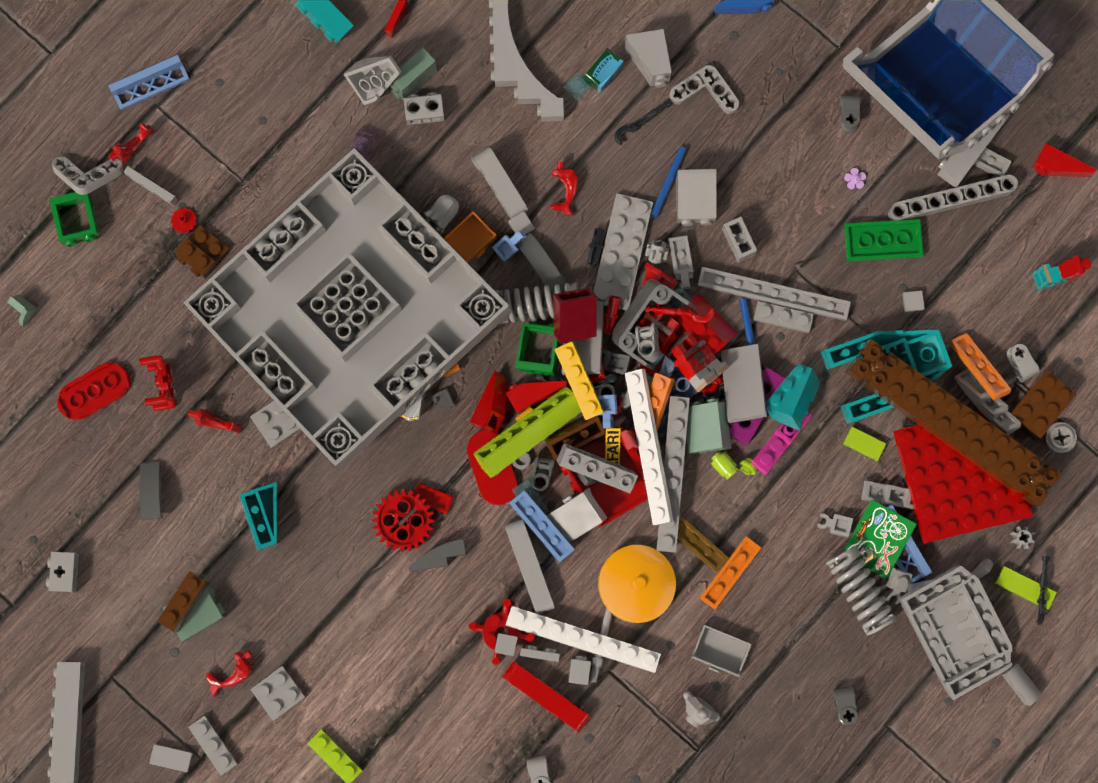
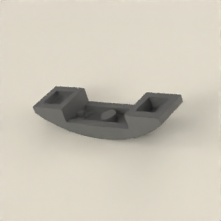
[517,232,566,298]

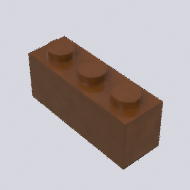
[544,416,606,460]
[157,571,210,633]

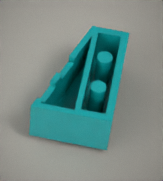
[294,0,354,43]
[766,363,820,431]
[239,482,277,552]

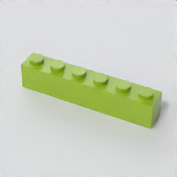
[473,386,582,478]

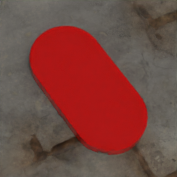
[57,363,130,420]
[467,430,517,506]

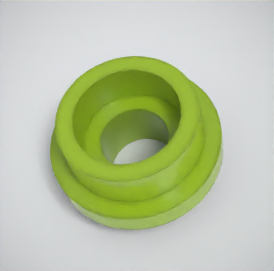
[739,458,757,475]

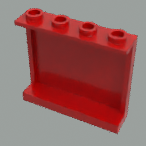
[559,425,648,528]

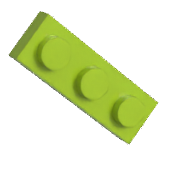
[307,729,363,783]

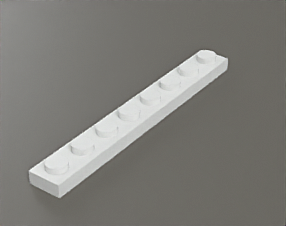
[625,369,674,525]
[506,606,661,673]

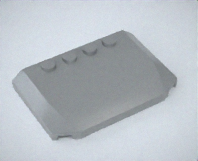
[900,564,1012,700]

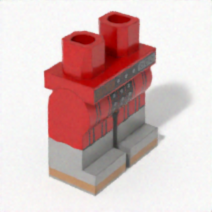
[671,334,729,392]

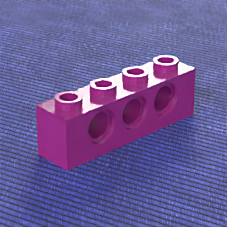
[728,367,786,447]

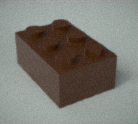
[1010,370,1077,441]

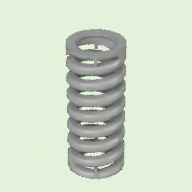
[495,282,578,324]
[826,546,898,636]

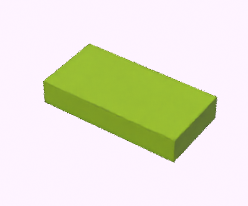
[843,427,886,461]

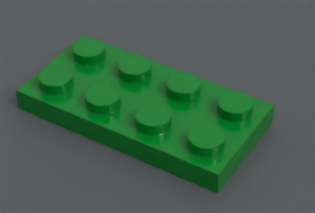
[843,219,923,262]

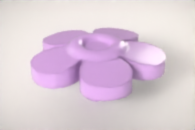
[844,168,866,189]

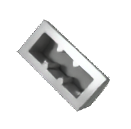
[1001,662,1042,706]

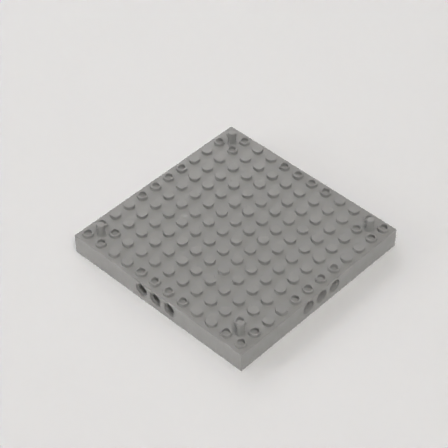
[184,148,511,471]

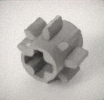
[645,240,669,263]
[1010,526,1035,550]

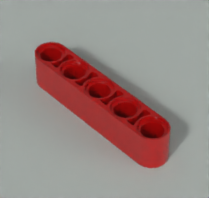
[502,661,591,733]

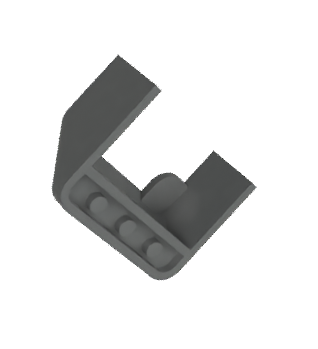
[611,279,697,371]

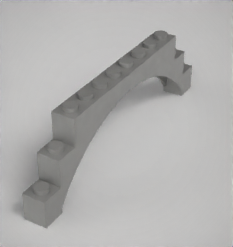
[489,0,564,122]

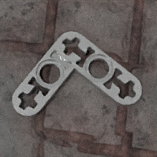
[669,65,739,114]
[52,157,124,195]

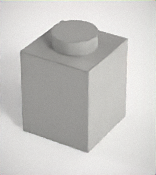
[568,656,591,685]

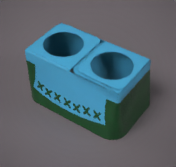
[583,48,624,93]

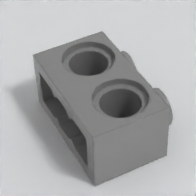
[404,93,444,125]

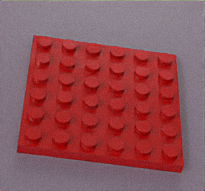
[893,411,1033,544]

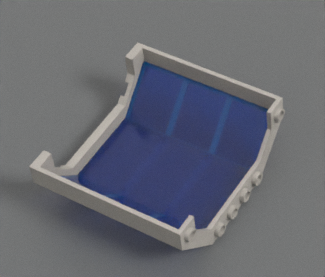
[843,0,1054,159]

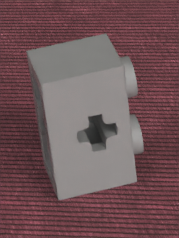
[722,217,757,263]
[46,552,79,593]

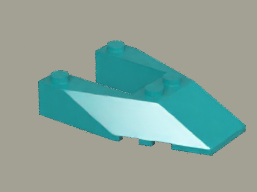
[821,330,952,424]

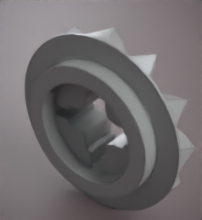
[1045,422,1077,453]

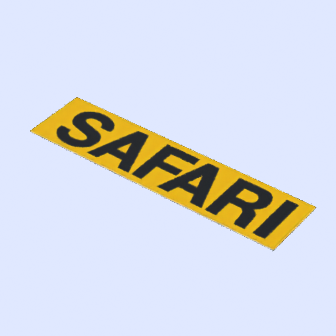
[605,428,620,465]

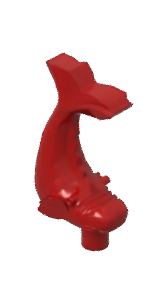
[108,123,154,163]
[550,162,578,216]
[187,408,242,434]
[206,650,253,697]

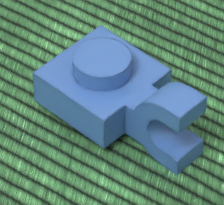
[492,230,527,262]
[597,395,618,429]

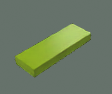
[995,566,1057,610]

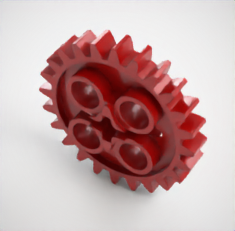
[372,489,435,552]

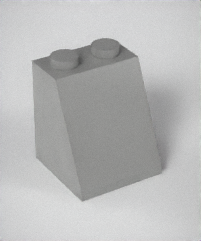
[625,29,671,88]
[676,169,716,226]

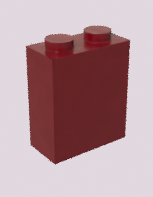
[553,287,597,343]

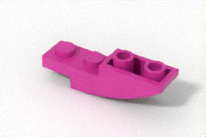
[751,412,812,475]

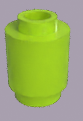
[711,451,739,480]

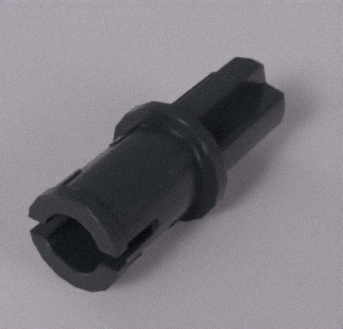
[587,228,606,266]

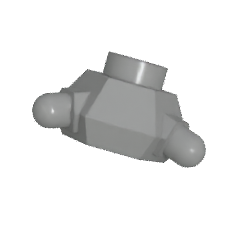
[683,691,720,728]

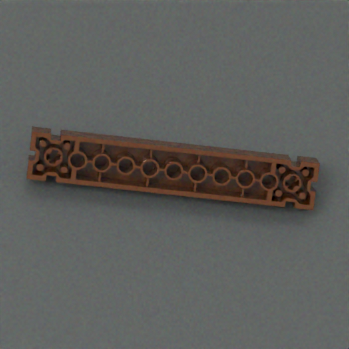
[845,339,1062,506]

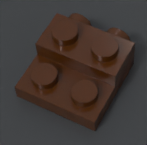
[174,225,230,279]

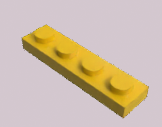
[555,341,604,420]

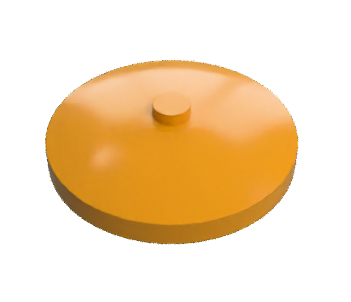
[598,545,676,623]

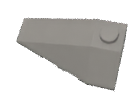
[344,56,402,105]

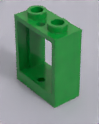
[49,192,101,247]
[515,321,562,376]

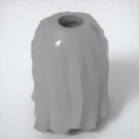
[423,195,459,235]

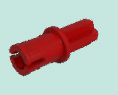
[603,295,622,334]

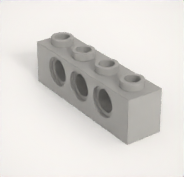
[557,443,638,493]

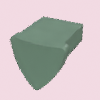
[7,295,38,327]

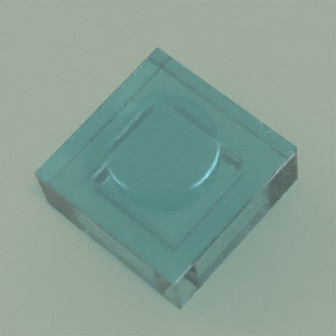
[564,74,590,101]

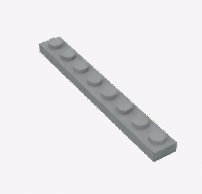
[698,267,851,321]
[657,396,690,553]

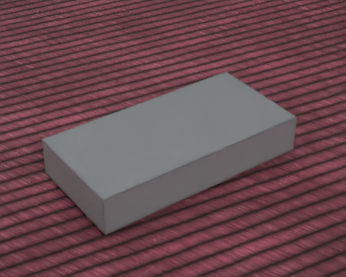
[149,744,193,772]

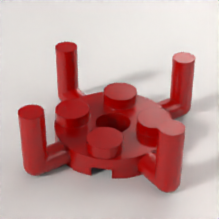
[139,355,176,411]
[469,599,534,665]

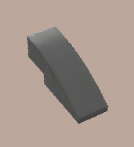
[140,461,163,520]
[409,539,466,572]

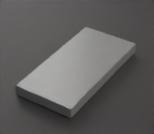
[562,302,604,375]
[721,344,767,423]

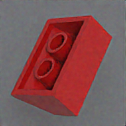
[672,294,738,356]

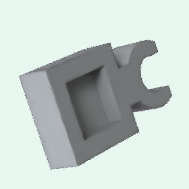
[817,514,853,538]
[884,568,913,604]

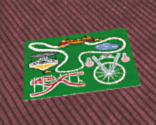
[843,500,916,579]

